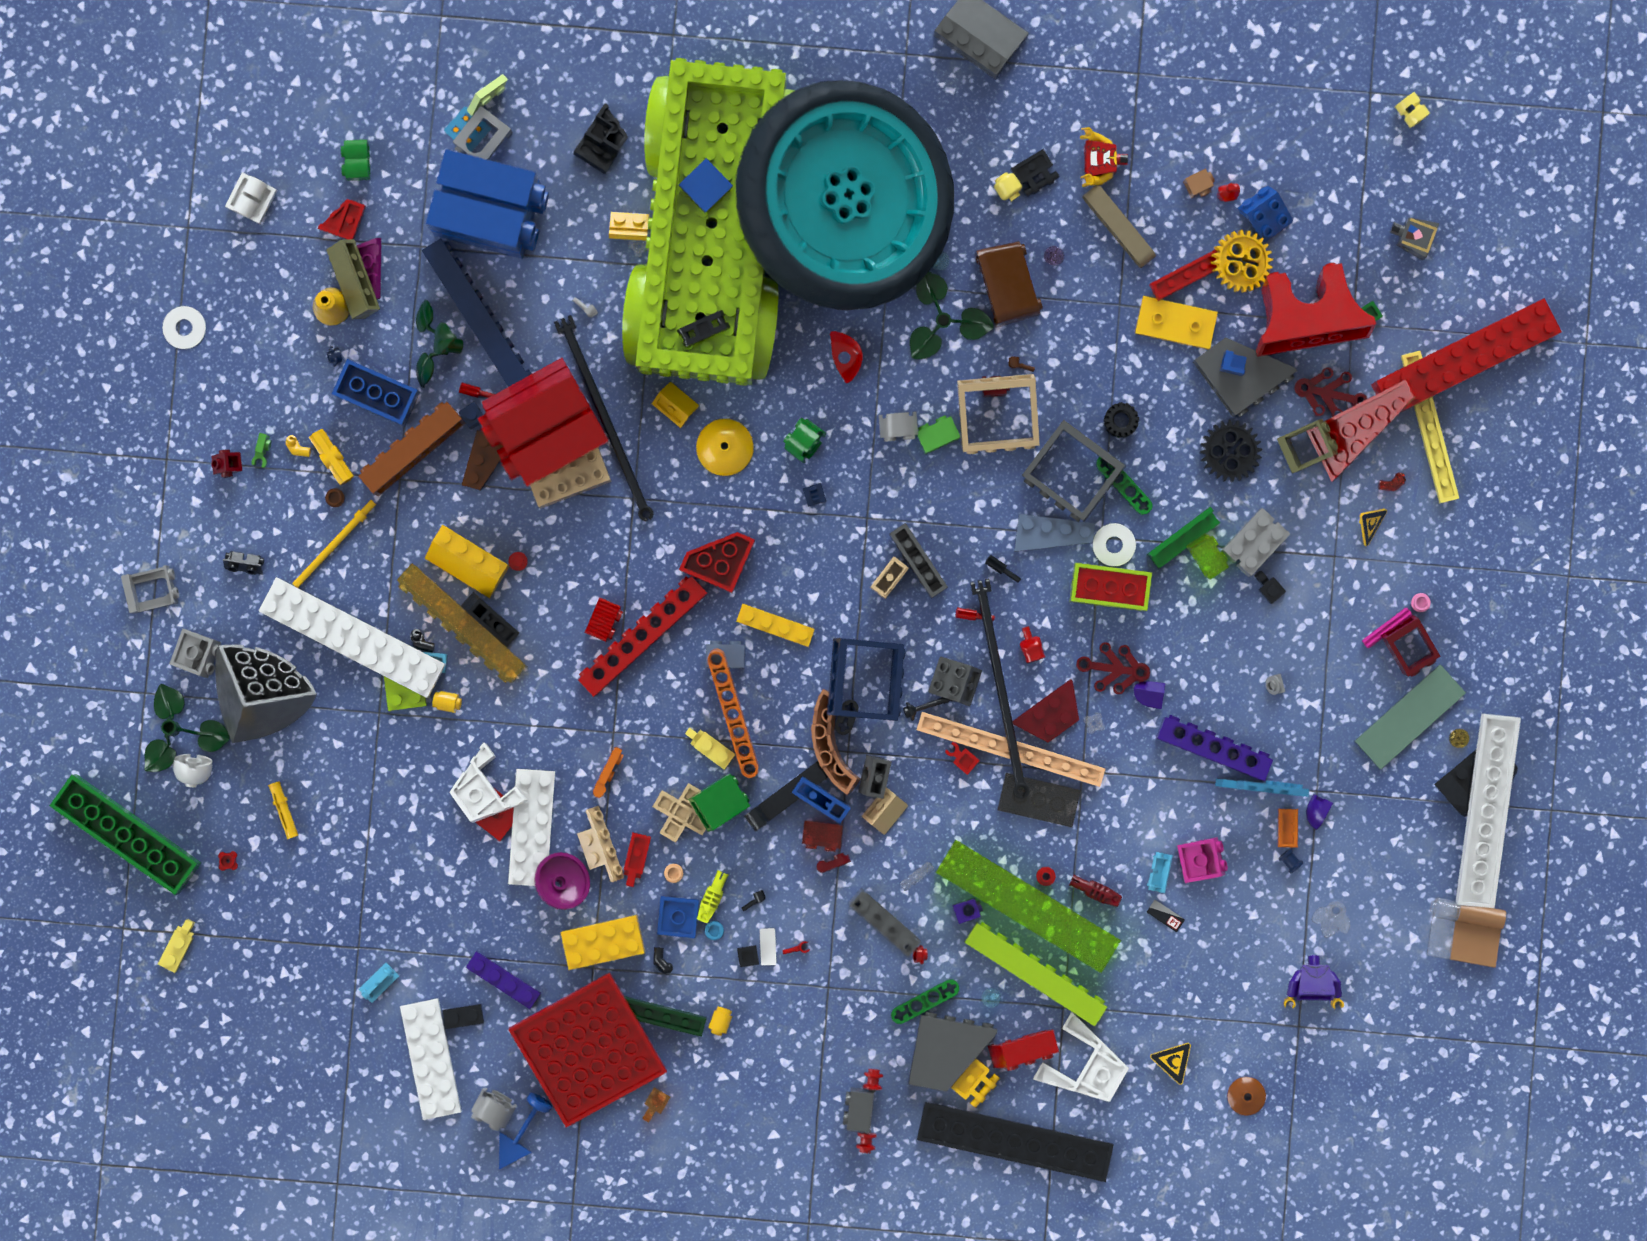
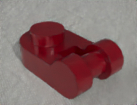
[816,853,851,873]

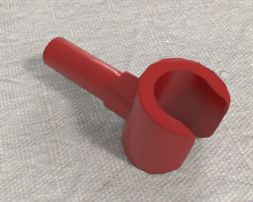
[782,941,810,954]

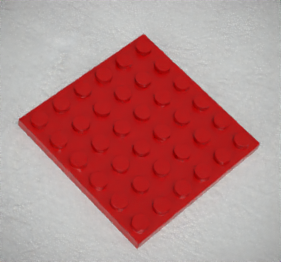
[508,972,667,1128]

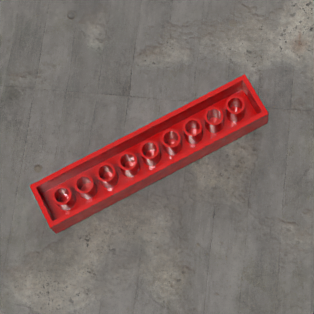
[1371,298,1562,413]

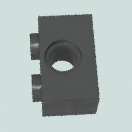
[858,755,892,799]

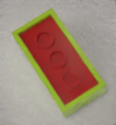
[1069,563,1152,612]

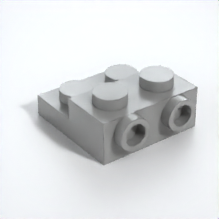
[169,628,221,678]

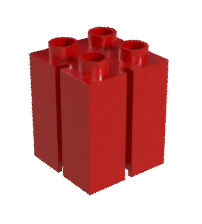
[478,357,608,486]

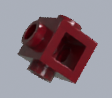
[211,450,242,478]

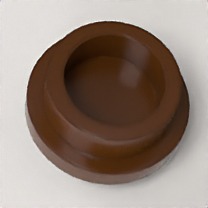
[325,488,345,508]

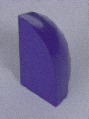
[1134,681,1166,709]
[1306,794,1333,830]

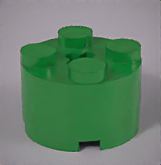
[783,418,826,463]

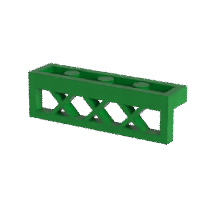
[1147,507,1220,569]

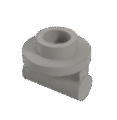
[1266,673,1285,695]

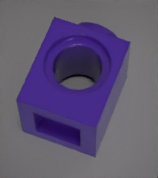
[952,898,983,924]

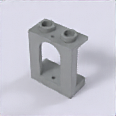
[453,106,513,160]
[121,565,180,614]

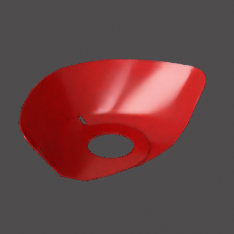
[830,331,863,383]

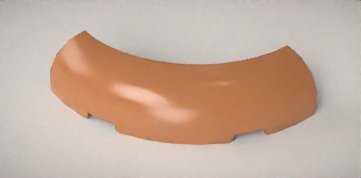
[811,689,861,795]

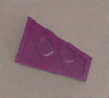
[357,238,382,300]

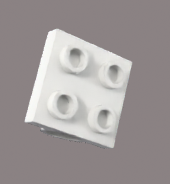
[225,172,278,224]

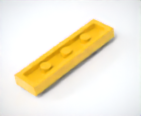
[736,603,815,647]

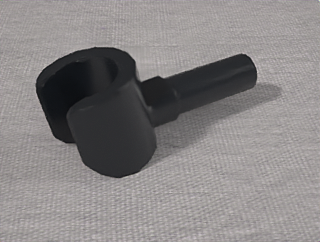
[741,890,765,911]

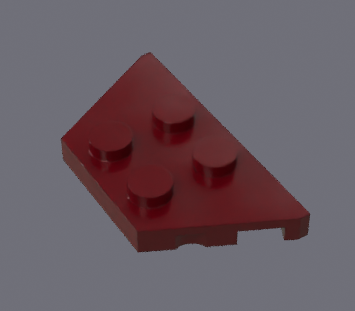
[1013,679,1079,743]

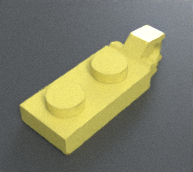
[685,727,736,770]
[158,919,195,973]

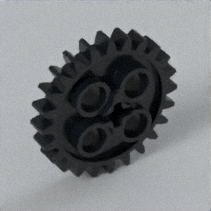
[1199,420,1262,483]

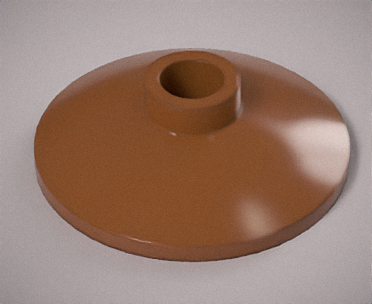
[1227,1077,1266,1116]

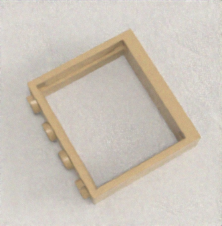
[957,374,1040,454]

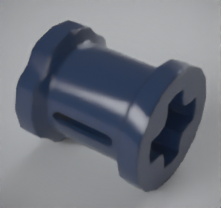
[1278,848,1304,874]

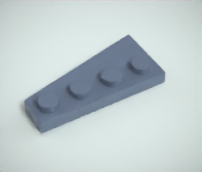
[1014,514,1095,552]

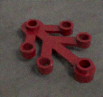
[1294,367,1368,417]
[1076,642,1150,695]

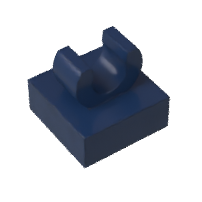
[803,483,826,507]

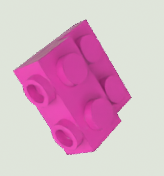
[1177,837,1228,883]

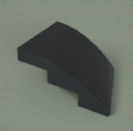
[573,103,628,174]

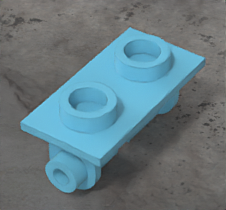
[1147,852,1173,893]
[358,963,399,1003]

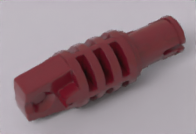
[1069,874,1122,907]

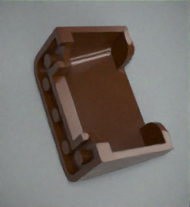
[975,241,1043,328]

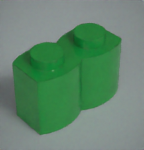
[341,139,370,181]

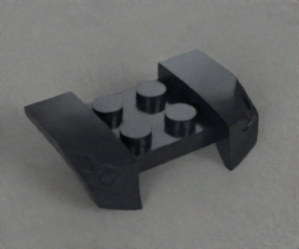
[1434,750,1518,817]

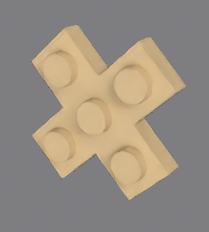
[652,783,706,843]

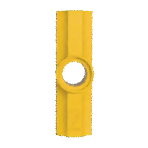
[309,429,354,485]

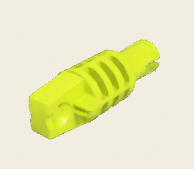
[697,870,729,923]

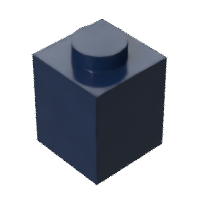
[458,401,484,430]

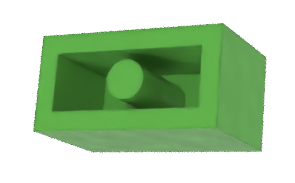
[916,415,961,455]

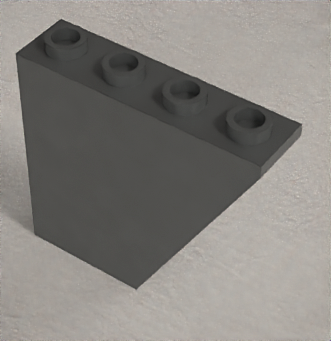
[1193,338,1297,417]
[908,1012,997,1092]

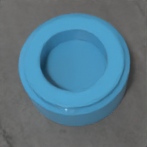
[705,921,724,940]

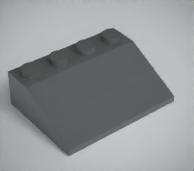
[934,0,1029,80]

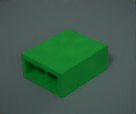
[688,774,750,832]

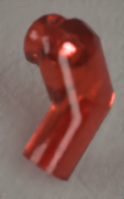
[1378,472,1406,491]

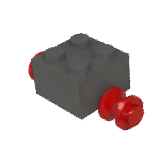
[843,1068,883,1153]

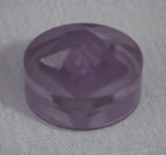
[1044,246,1064,266]

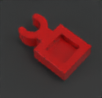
[945,742,980,775]

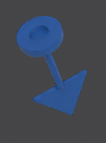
[499,1093,552,1169]

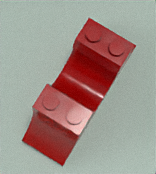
[1256,263,1376,357]

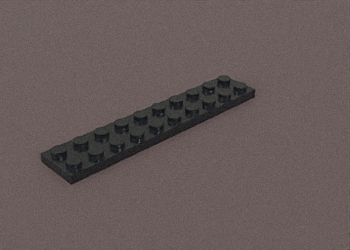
[917,1101,1114,1182]

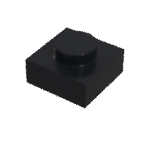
[737,945,759,967]

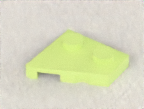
[467,74,508,116]

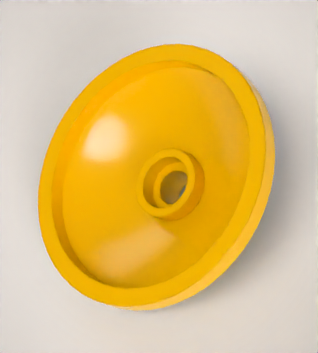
[696,419,754,476]

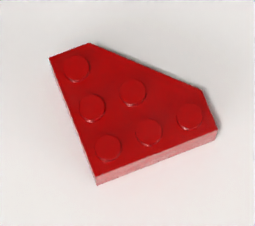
[679,532,755,594]

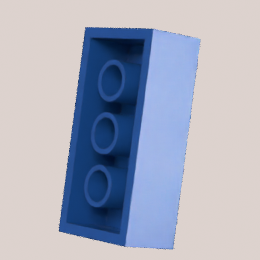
[332,359,420,427]

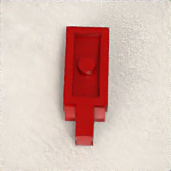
[623,832,651,887]

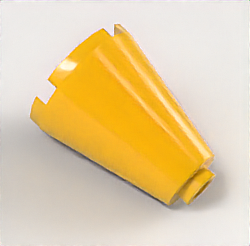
[313,287,349,326]

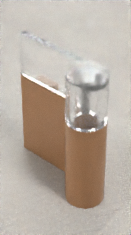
[1427,898,1506,968]

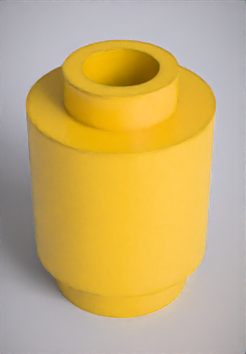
[432,691,462,713]
[708,1006,732,1036]

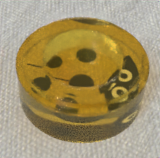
[1449,729,1469,748]

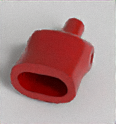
[1217,183,1240,202]
[1020,626,1046,664]

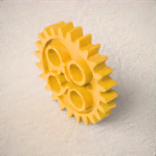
[1211,230,1273,293]

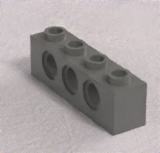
[889,523,948,599]

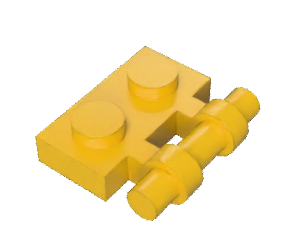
[951,1058,1000,1108]

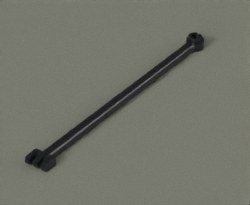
[554,315,654,522]
[970,578,1030,799]

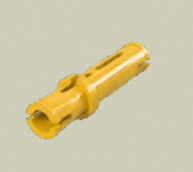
[268,781,298,839]

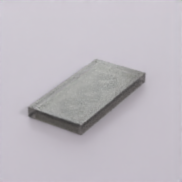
[997,773,1081,827]

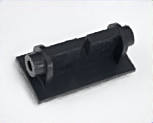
[223,551,265,575]

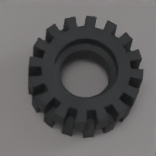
[1104,402,1139,438]

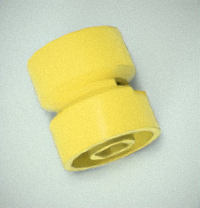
[1395,92,1430,128]

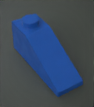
[792,776,851,824]

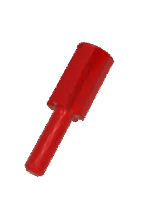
[459,382,495,398]
[955,607,995,621]

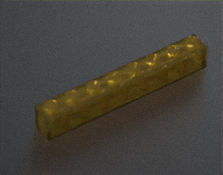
[397,563,528,683]

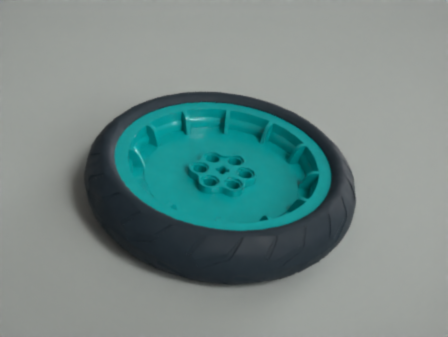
[735,80,954,310]

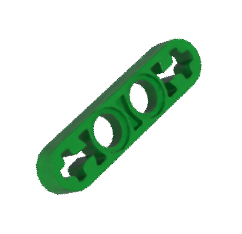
[1096,457,1152,515]
[891,979,959,1024]

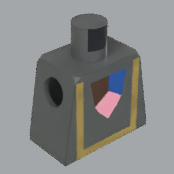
[1390,218,1439,260]

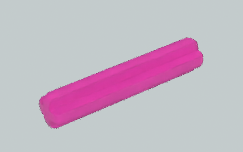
[1362,608,1412,648]

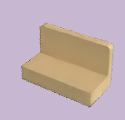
[861,787,908,835]

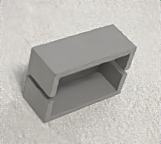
[1221,508,1290,577]

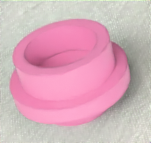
[1411,593,1431,612]

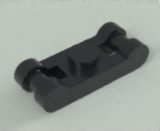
[677,310,731,348]

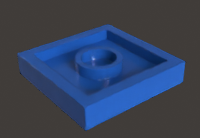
[678,158,733,213]
[657,896,699,938]

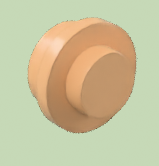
[664,864,683,883]

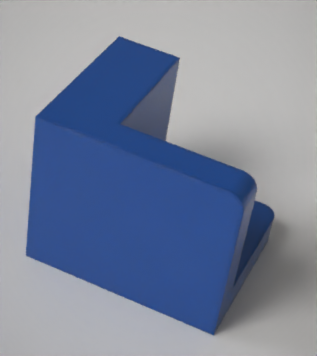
[1220,350,1247,376]

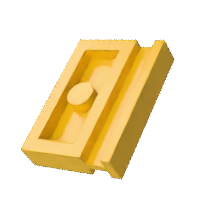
[609,212,649,241]

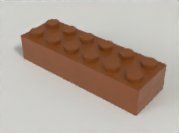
[358,402,465,497]

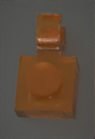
[642,1087,670,1123]

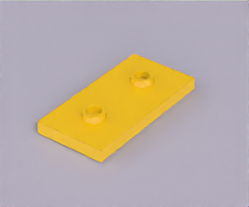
[1135,296,1218,350]

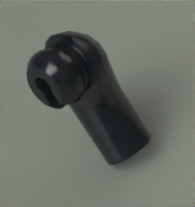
[410,629,435,653]
[653,947,673,974]

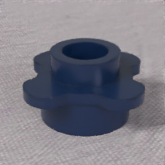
[327,346,342,367]

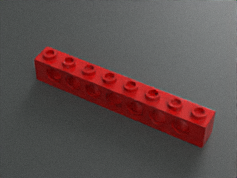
[578,576,708,697]

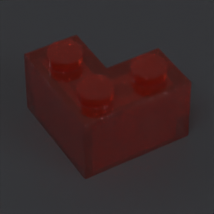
[802,821,843,852]

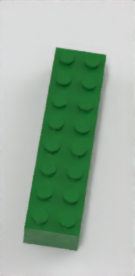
[49,774,202,895]

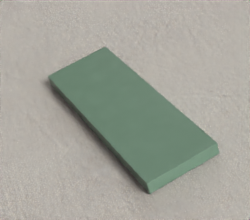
[1354,664,1466,770]

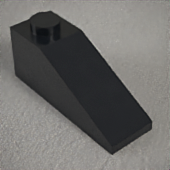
[461,592,519,647]

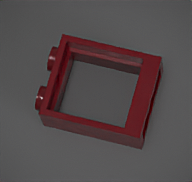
[1380,615,1441,677]

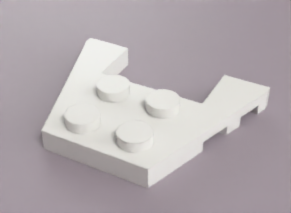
[450,743,527,823]

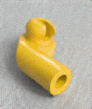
[285,435,311,457]

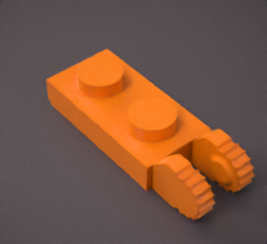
[593,747,624,798]

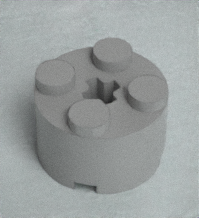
[878,412,918,442]
[471,1088,517,1131]

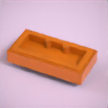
[1277,809,1298,848]

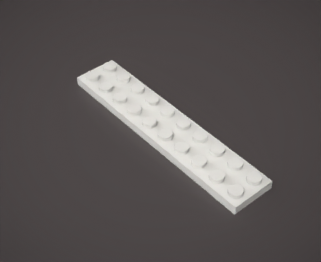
[259,577,446,698]
[1455,713,1521,908]

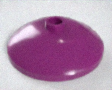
[534,852,590,910]

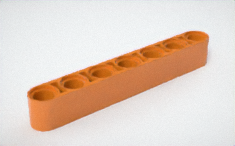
[707,649,759,778]

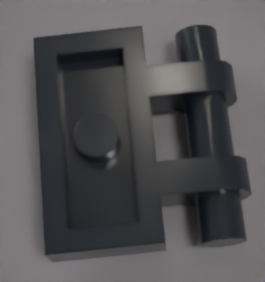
[1010,149,1060,197]

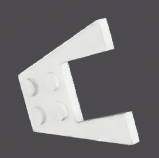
[1033,1012,1129,1102]

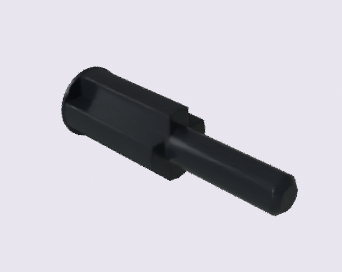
[985,554,1021,583]

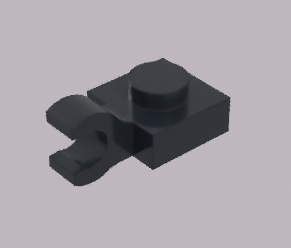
[1254,571,1286,604]

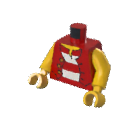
[1080,127,1128,187]

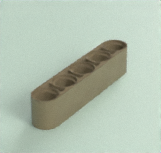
[1082,185,1156,268]

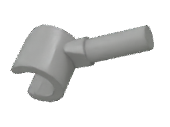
[573,297,598,318]

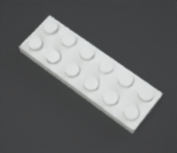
[508,769,555,886]
[400,998,462,1120]

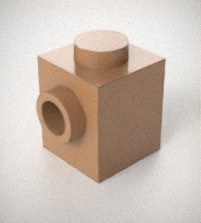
[1183,168,1215,199]

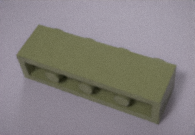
[326,239,380,319]

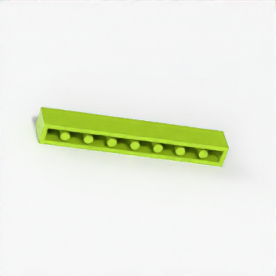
[964,922,1107,1026]

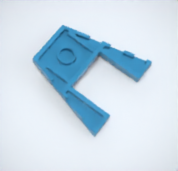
[1215,779,1309,797]

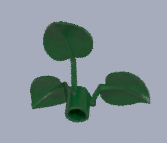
[910,272,994,359]
[416,300,463,388]
[144,684,230,772]

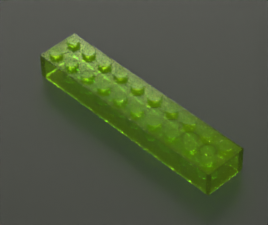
[935,839,1121,973]

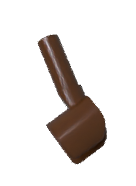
[1009,356,1035,372]

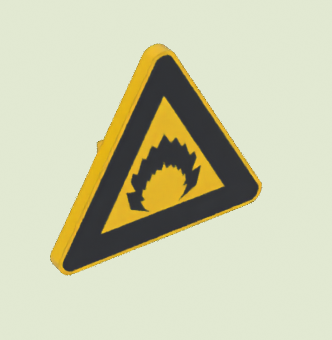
[1359,509,1387,546]
[1150,1043,1191,1085]

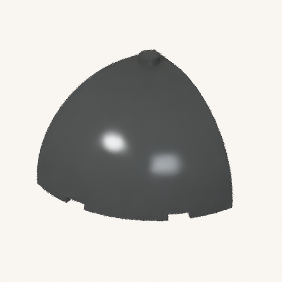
[215,645,317,743]

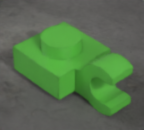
[252,433,272,468]

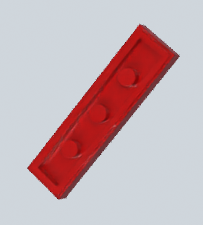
[1149,250,1218,301]

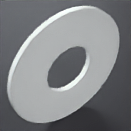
[163,306,206,349]
[1093,523,1136,566]

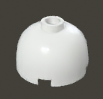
[173,754,213,788]

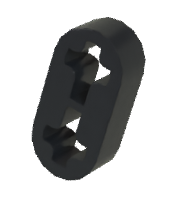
[835,700,859,735]

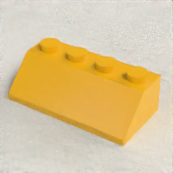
[425,524,510,598]

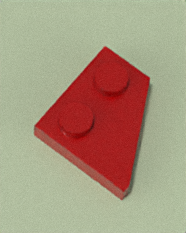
[318,199,366,240]

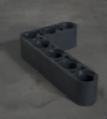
[744,761,828,832]

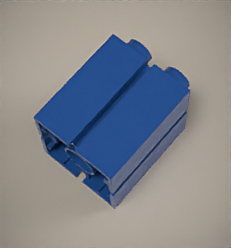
[425,149,549,259]

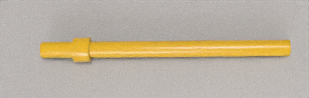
[292,500,377,588]

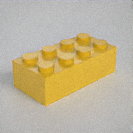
[561,914,646,970]

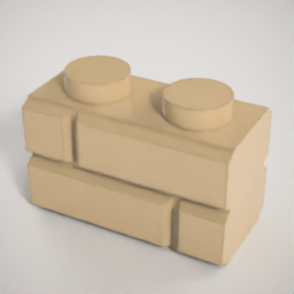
[870,557,909,599]

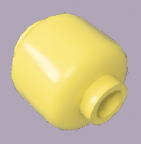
[994,172,1022,201]

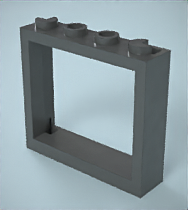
[1022,420,1126,522]
[849,888,921,957]

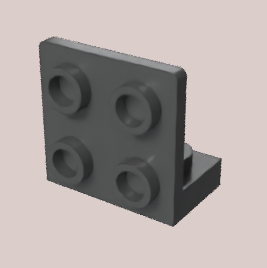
[928,657,982,706]

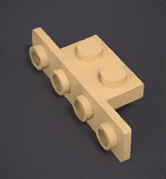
[577,806,624,882]

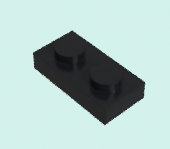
[442,1004,484,1029]

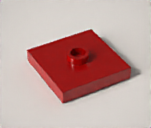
[475,788,514,841]

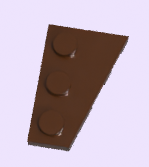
[462,430,503,491]

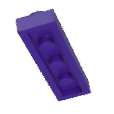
[466,951,541,1009]

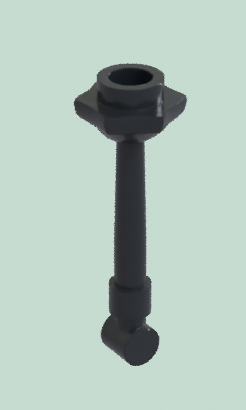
[903,697,953,721]

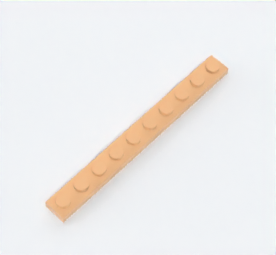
[916,712,1106,787]

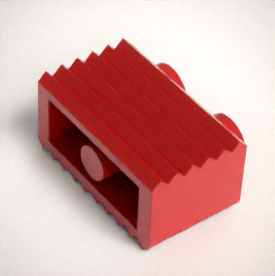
[585,598,623,642]

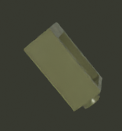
[1277,419,1338,474]

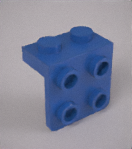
[1238,186,1293,242]

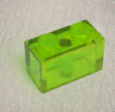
[1186,534,1229,580]

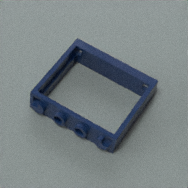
[827,638,906,721]

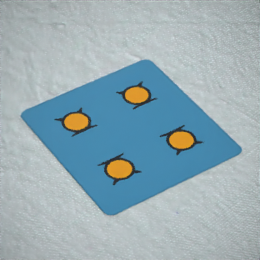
[444,106,491,152]

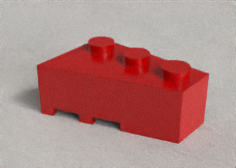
[987,1030,1059,1071]

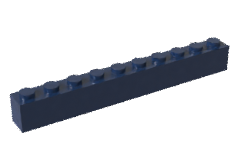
[421,238,532,387]

